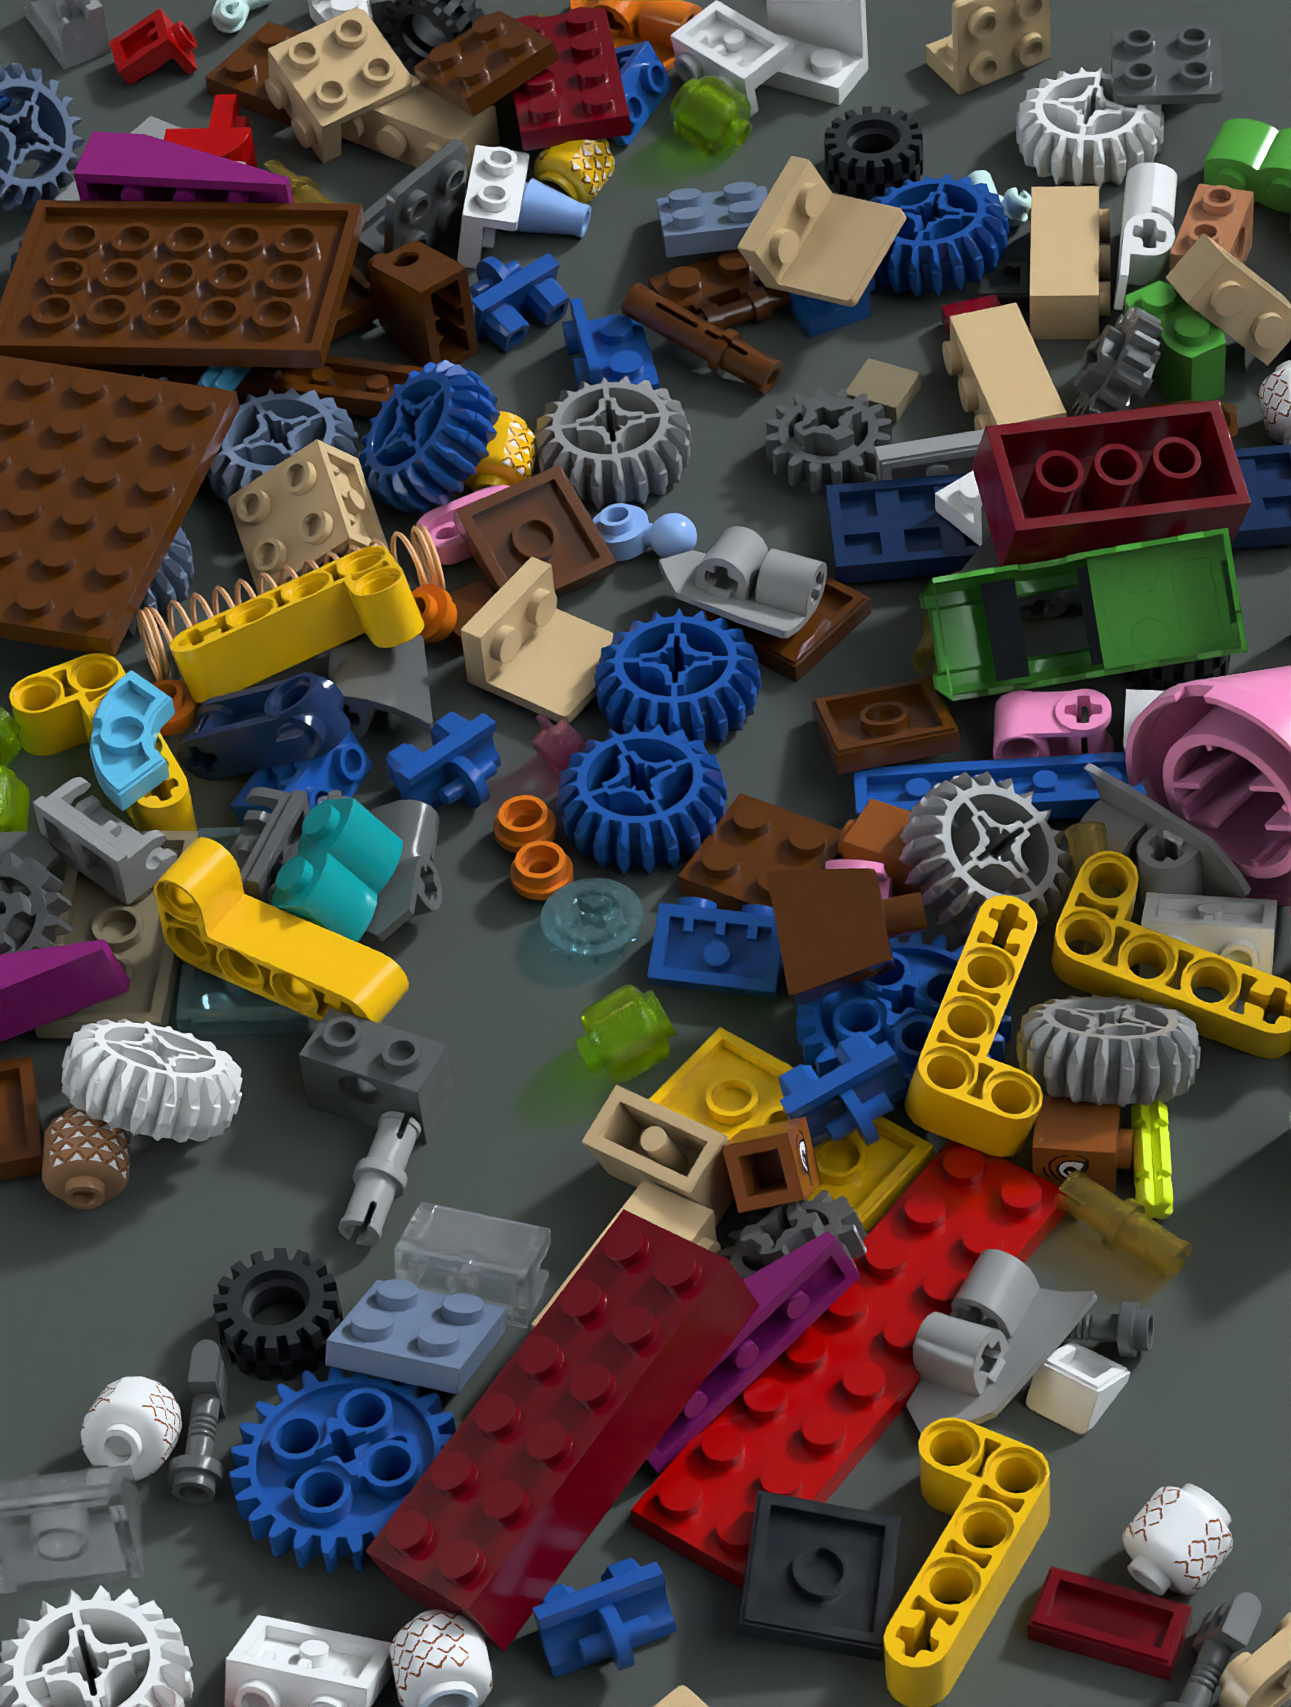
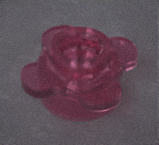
[530,714,586,776]

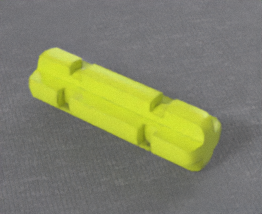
[1131,1100,1173,1220]

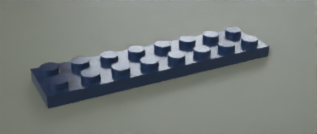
[826,444,1291,584]

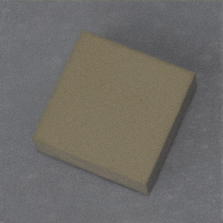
[846,358,921,423]

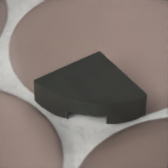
[974,260,1030,312]

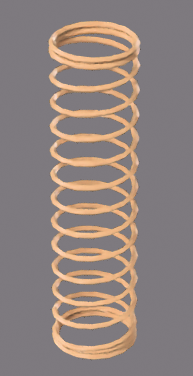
[136,523,445,681]

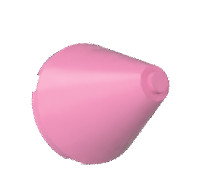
[1125,665,1291,915]

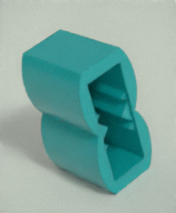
[271,798,403,942]

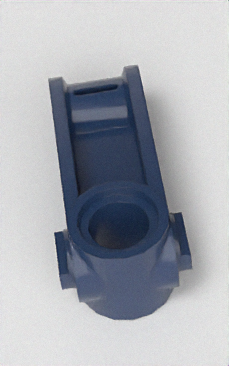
[177,672,351,780]

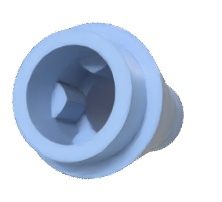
[517,178,591,238]

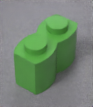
[1204,118,1291,213]
[1125,281,1226,402]

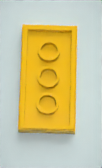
[648,1027,935,1233]

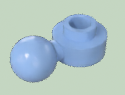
[592,503,697,561]

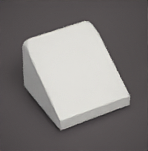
[1026,1341,1131,1435]

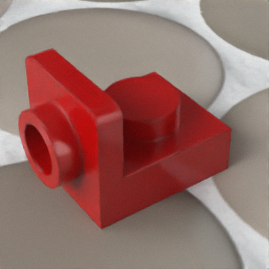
[109,8,198,85]

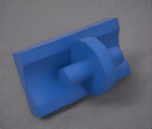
[469,253,570,352]
[386,711,501,810]
[779,1031,909,1148]
[532,1557,677,1678]

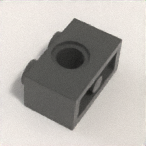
[299,1008,456,1144]

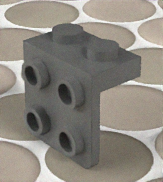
[1111,25,1224,105]
[356,138,467,262]

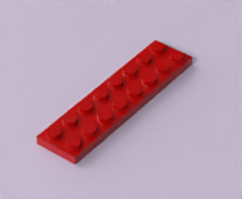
[631,1140,1069,1589]

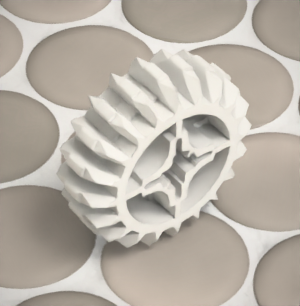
[1016,67,1164,189]
[62,1019,243,1143]
[0,1585,194,1707]

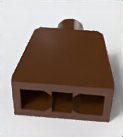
[364,241,479,368]
[766,868,928,1006]

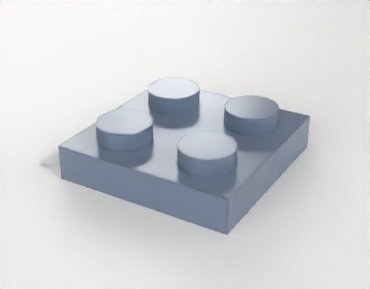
[656,182,768,258]
[325,1279,507,1394]

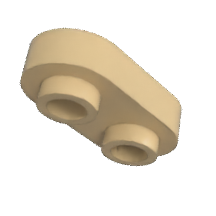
[1219,1612,1291,1707]

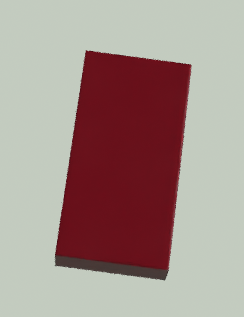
[1027,1566,1193,1681]

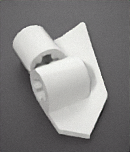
[1114,163,1177,310]

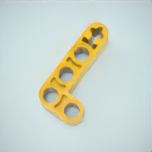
[170,546,425,703]
[9,653,197,831]
[154,837,409,1023]
[1051,851,1291,1059]
[904,895,1043,1157]
[883,1417,1050,1707]

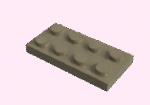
[35,831,200,1038]

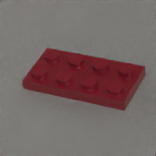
[512,7,632,151]

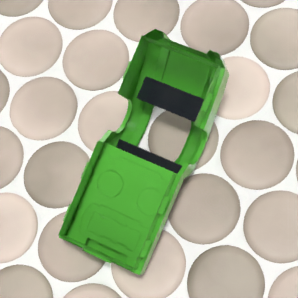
[919,528,1248,701]

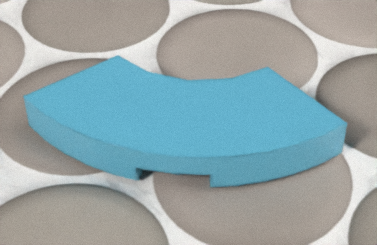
[89,670,175,811]

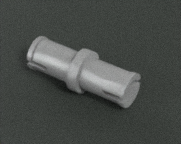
[338,1111,421,1246]

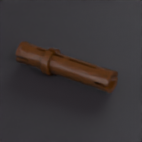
[621,282,783,395]

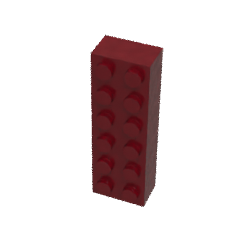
[366,1209,759,1652]

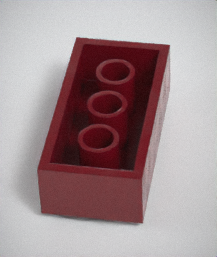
[972,400,1251,567]

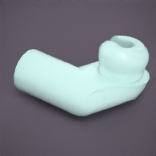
[212,0,272,34]
[967,170,1031,228]

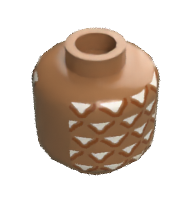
[42,1107,131,1209]

